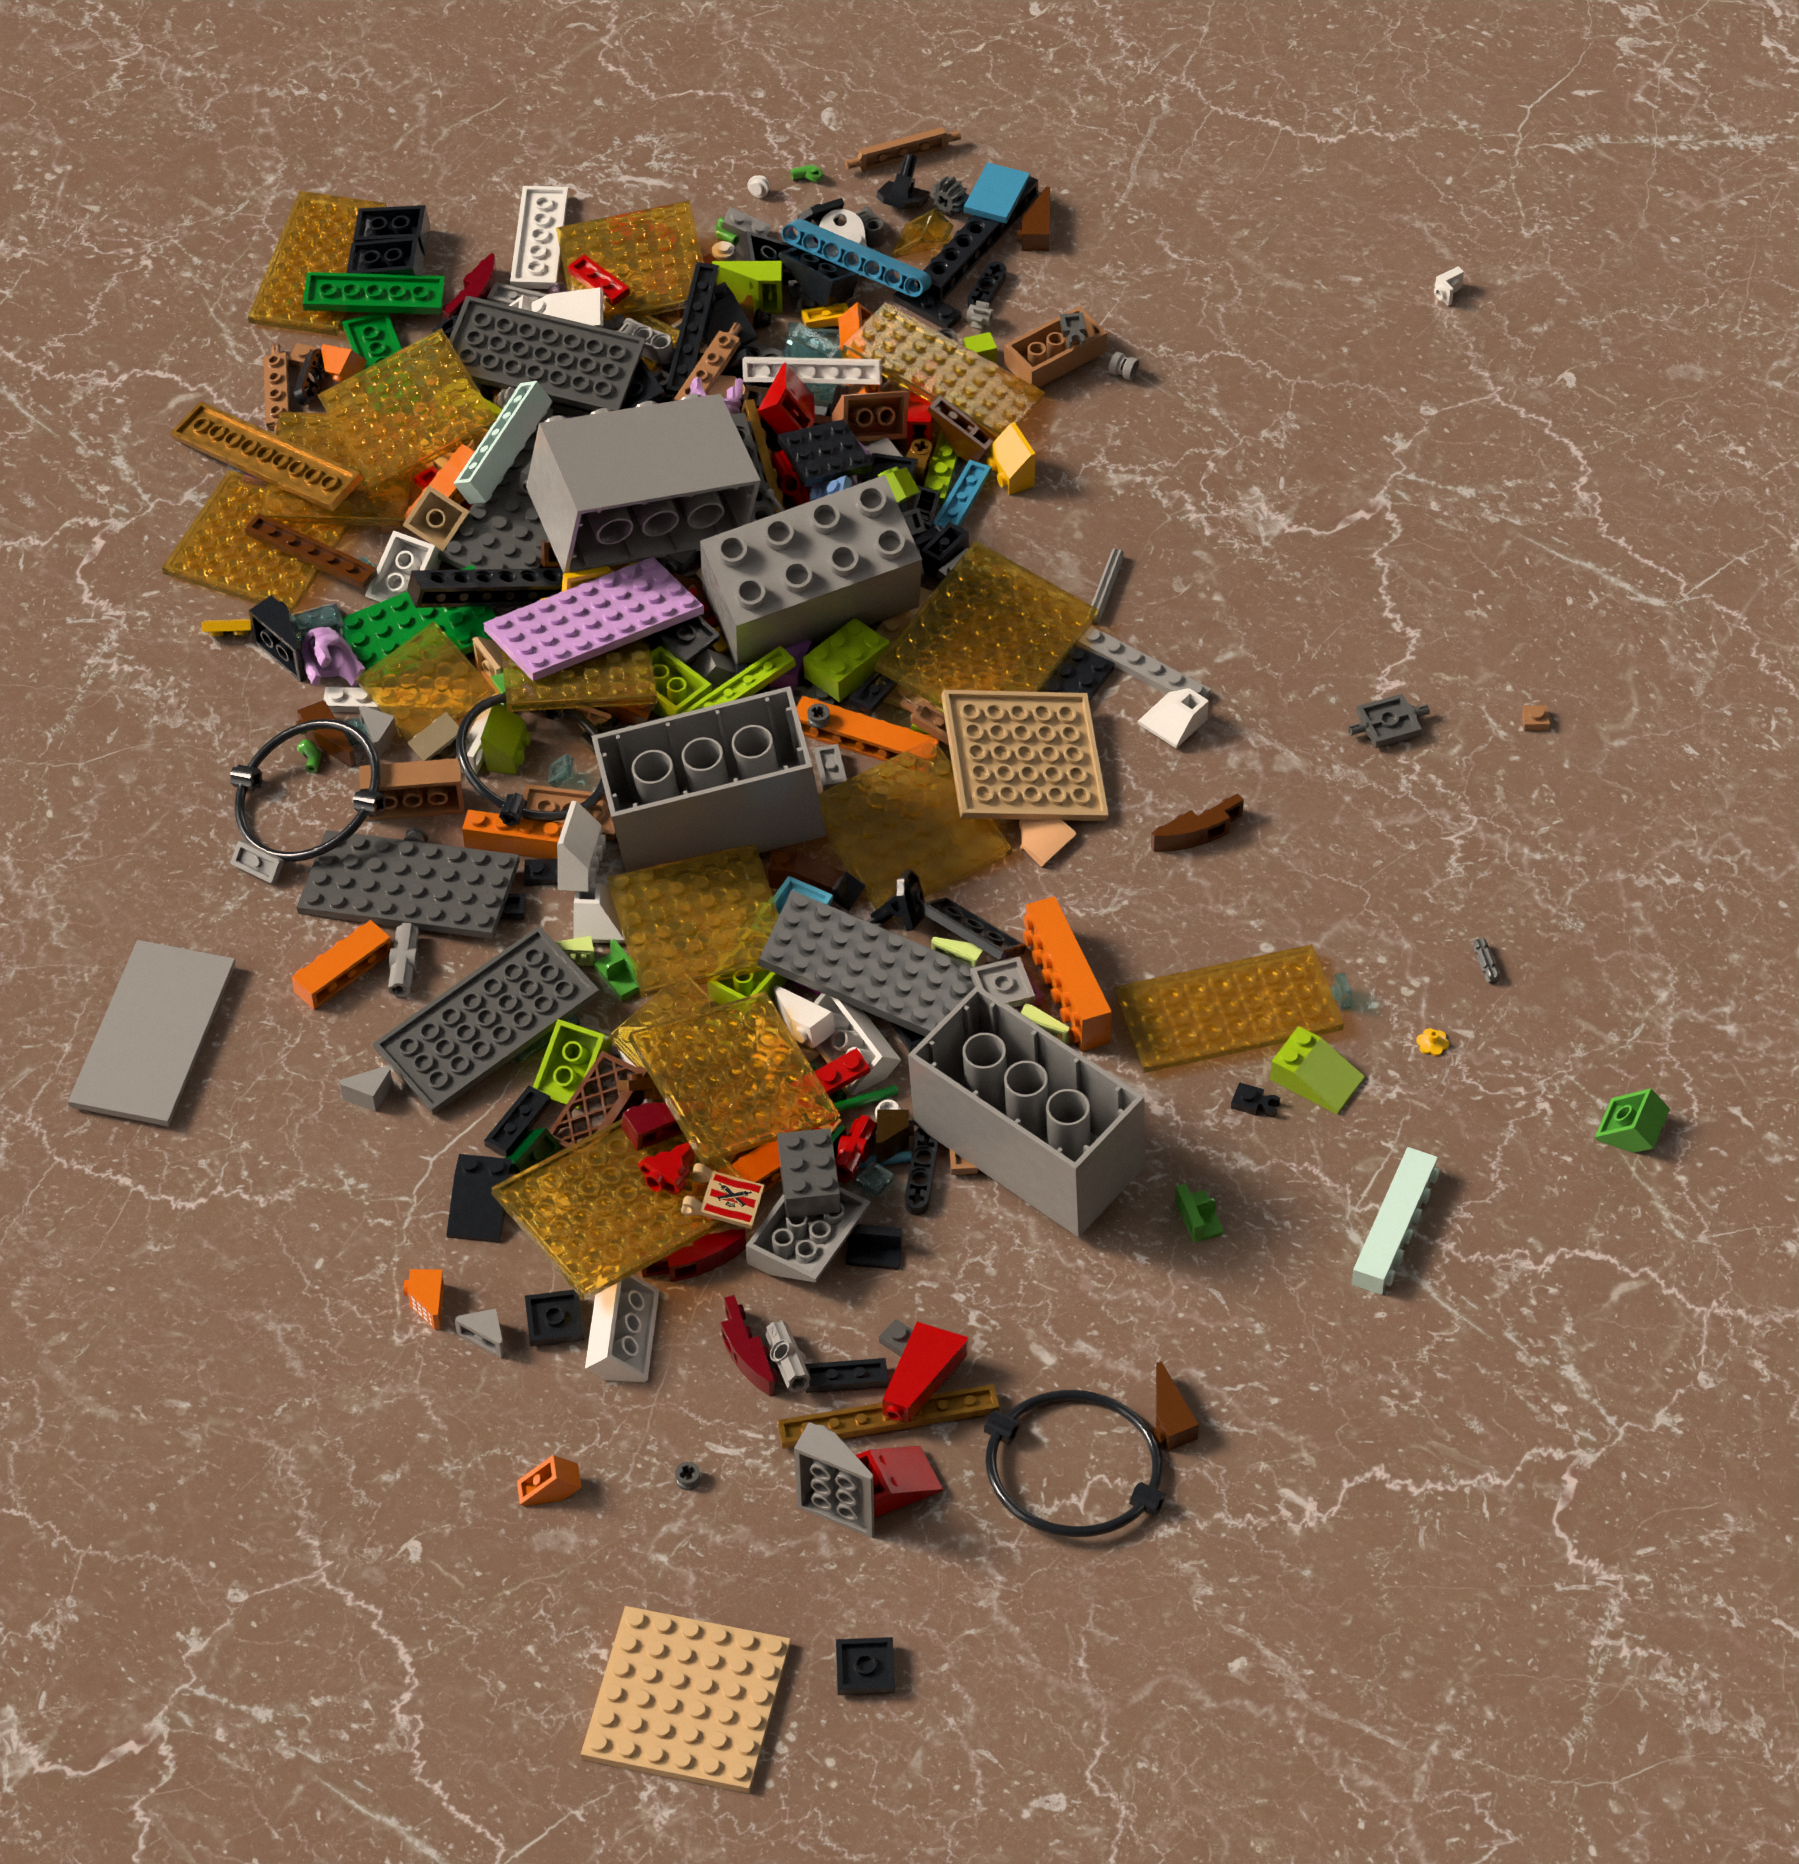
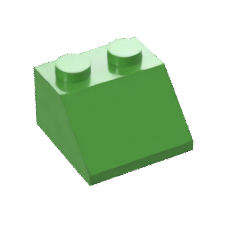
[1595,1088,1670,1153]

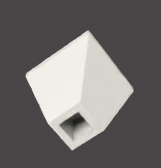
[1138,688,1209,748]
[574,883,628,943]

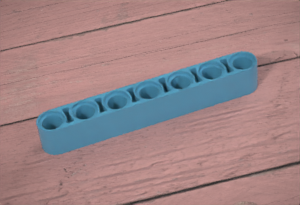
[782,219,931,297]

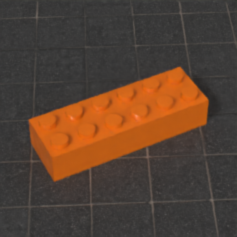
[1023,896,1112,1052]

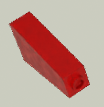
[907,376,935,455]
[882,1321,968,1423]

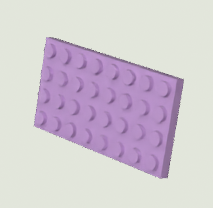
[484,557,704,681]

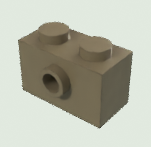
[408,712,470,761]

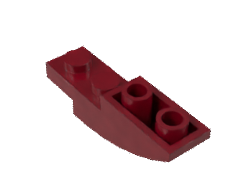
[442,253,496,319]
[640,1229,746,1282]
[721,1295,778,1396]

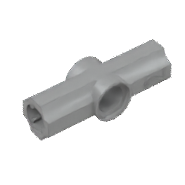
[388,923,419,997]
[765,1321,811,1393]

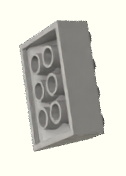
[746,1187,871,1282]
[794,1422,875,1538]

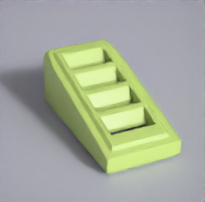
[555,936,595,966]
[931,937,986,968]
[1021,1003,1070,1045]

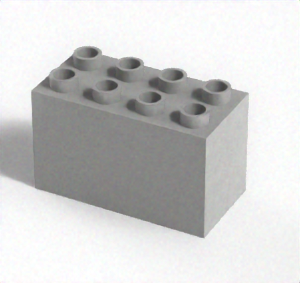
[526,394,761,574]
[700,475,922,665]
[591,686,826,886]
[908,985,1146,1238]

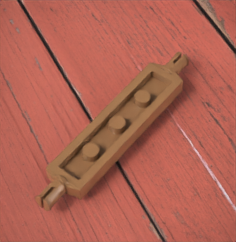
[845,127,961,172]
[674,323,742,401]
[263,343,291,438]
[899,697,949,746]

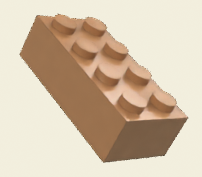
[1004,306,1107,392]
[359,758,465,821]

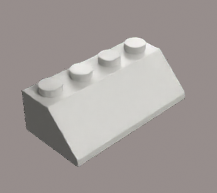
[557,801,606,892]
[814,993,901,1095]
[585,1266,660,1383]

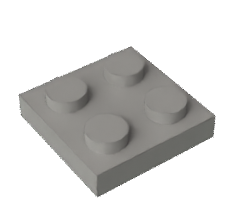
[970,956,1035,1008]

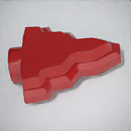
[638,1142,698,1195]

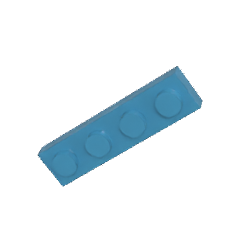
[932,460,991,528]

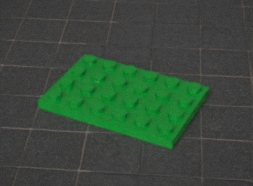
[338,565,495,688]

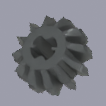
[930,176,969,216]

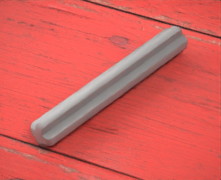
[1087,548,1124,624]

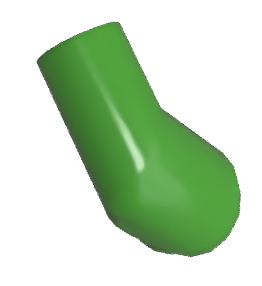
[790,165,823,182]
[715,217,739,246]
[297,739,322,773]

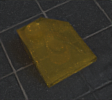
[891,208,954,258]

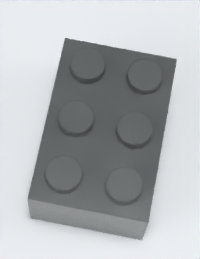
[777,1128,840,1218]

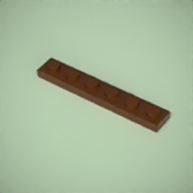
[244,513,377,590]

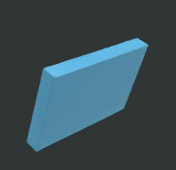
[964,162,1030,223]

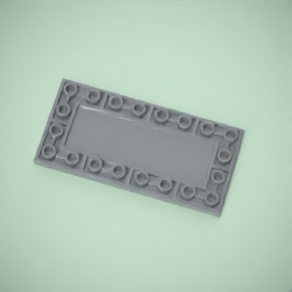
[68,940,236,1127]

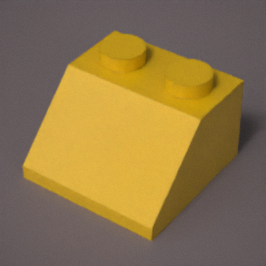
[986,422,1035,495]

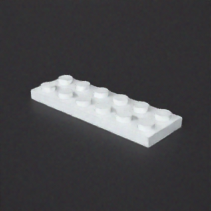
[510,186,569,289]

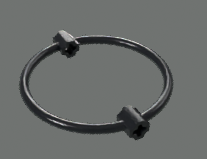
[456,687,605,826]
[230,719,386,862]
[984,1390,1166,1537]

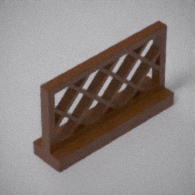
[549,1051,652,1154]

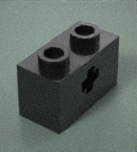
[921,522,969,580]

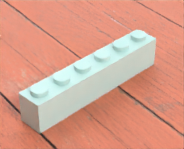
[453,381,553,504]
[1352,1147,1440,1295]

